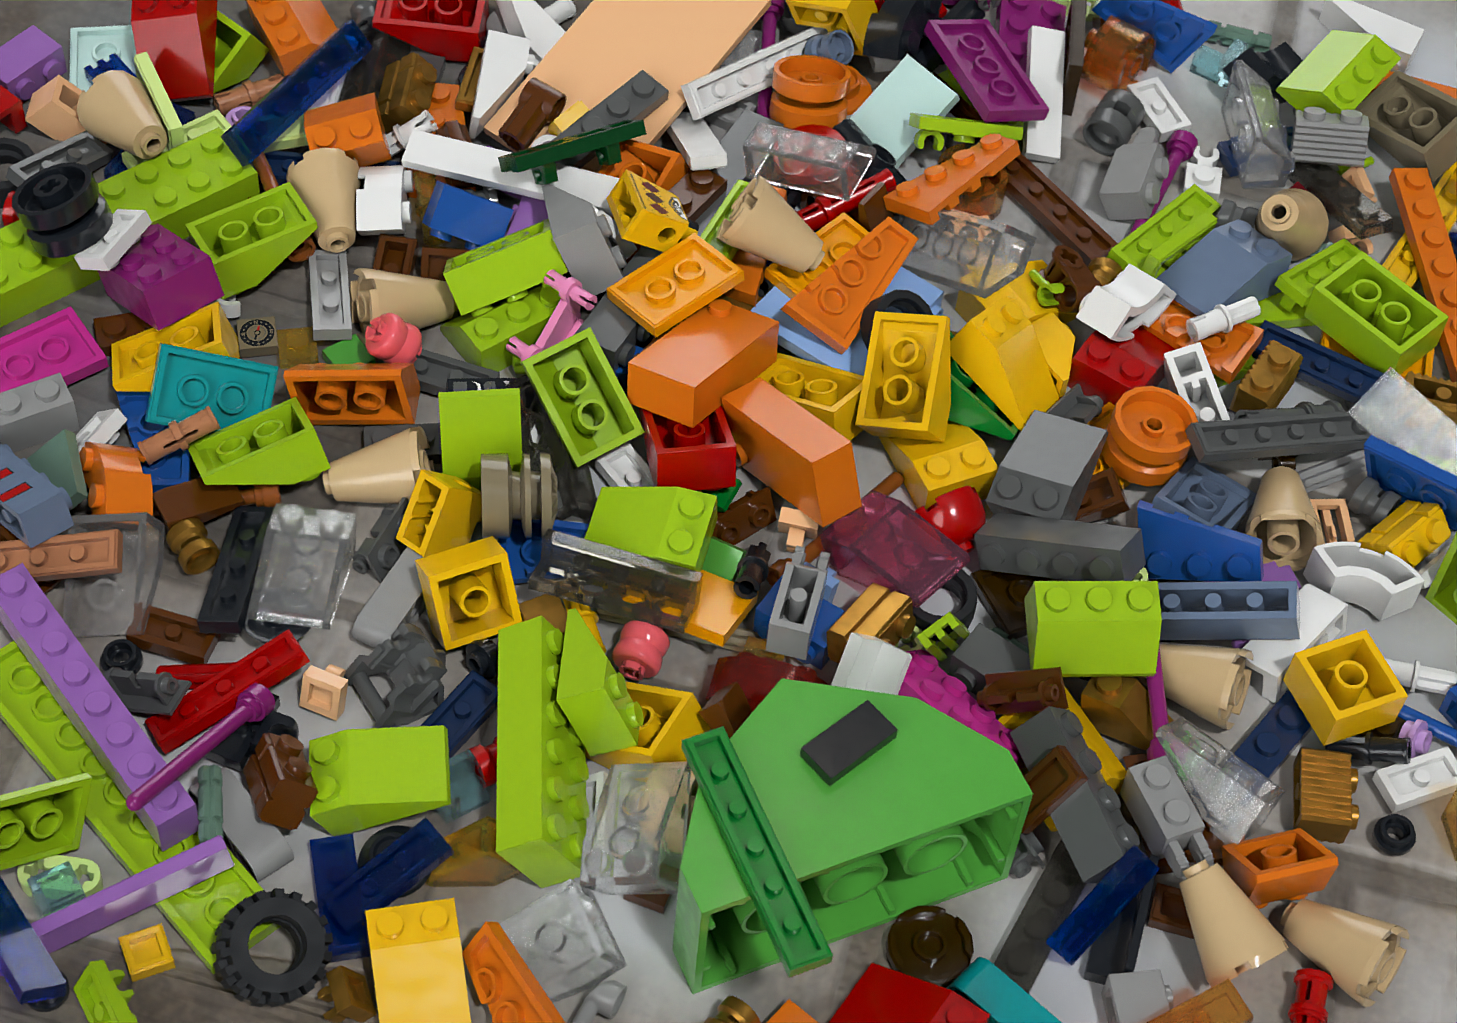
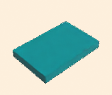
[145,343,279,434]

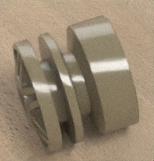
[481,453,558,539]

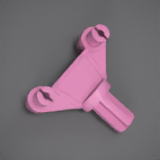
[506,269,598,362]

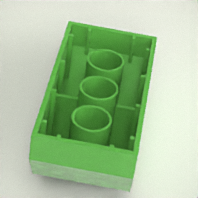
[672,678,1033,994]

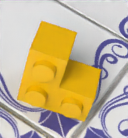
[785,0,879,57]

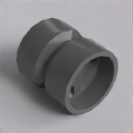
[1082,89,1145,156]

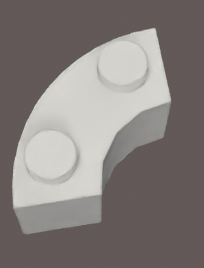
[356,165,414,236]
[1075,263,1177,342]
[1303,541,1425,621]

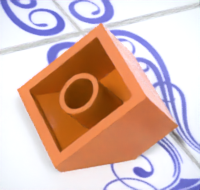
[304,92,392,168]
[1221,828,1339,909]

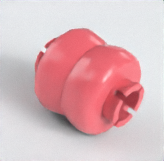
[365,313,422,363]
[612,618,670,681]

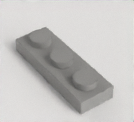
[308,250,352,341]

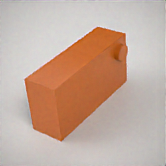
[627,299,779,428]
[721,377,862,528]

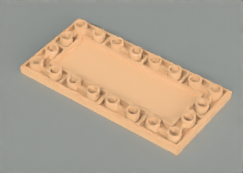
[484,0,771,173]

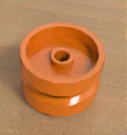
[769,55,851,129]
[1102,386,1198,487]

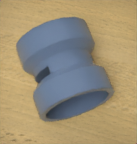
[804,30,854,65]

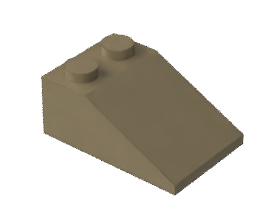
[1355,70,1457,183]

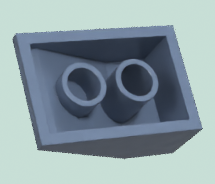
[1156,219,1293,316]
[1151,456,1257,531]

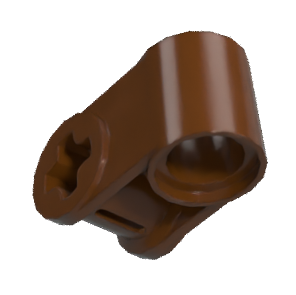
[1039,245,1103,313]

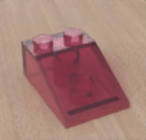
[819,490,971,608]

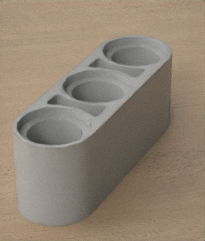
[352,547,426,648]
[187,766,294,883]

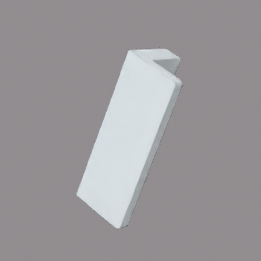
[1243,584,1348,704]
[831,632,912,695]

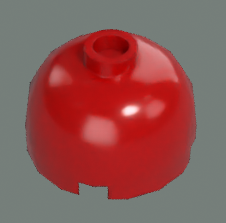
[904,485,986,559]

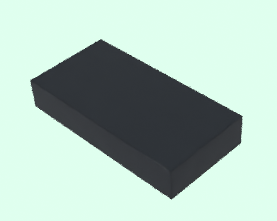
[800,700,898,786]

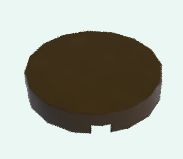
[886,906,974,988]

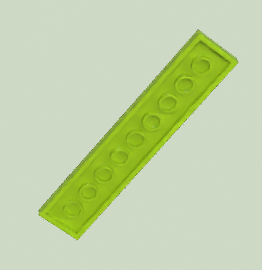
[0,641,281,974]

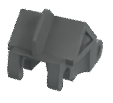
[344,623,447,728]

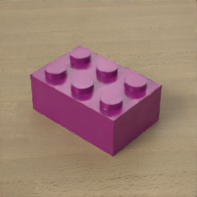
[97,223,224,331]

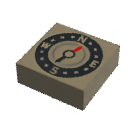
[236,316,279,358]

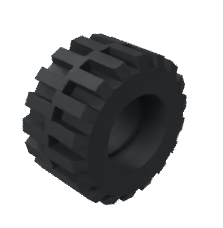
[212,888,333,1008]

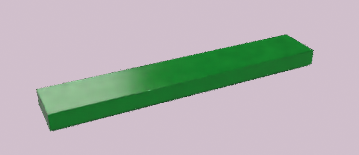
[681,726,833,978]

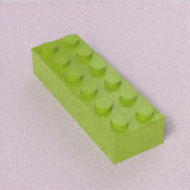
[496,615,590,888]

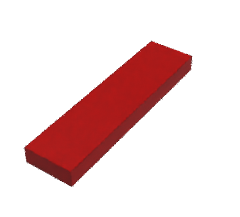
[145,629,310,755]

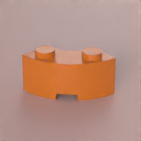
[79,442,153,523]

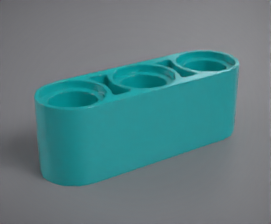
[947,957,1062,1023]

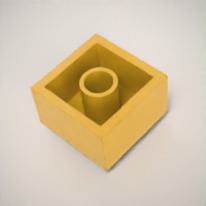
[415,536,523,651]
[1283,630,1408,746]

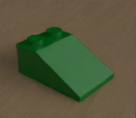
[948,332,1018,440]

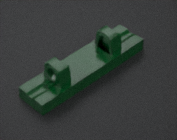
[498,120,646,185]

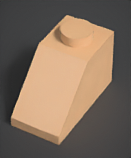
[25,75,107,144]

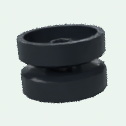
[12,162,113,258]

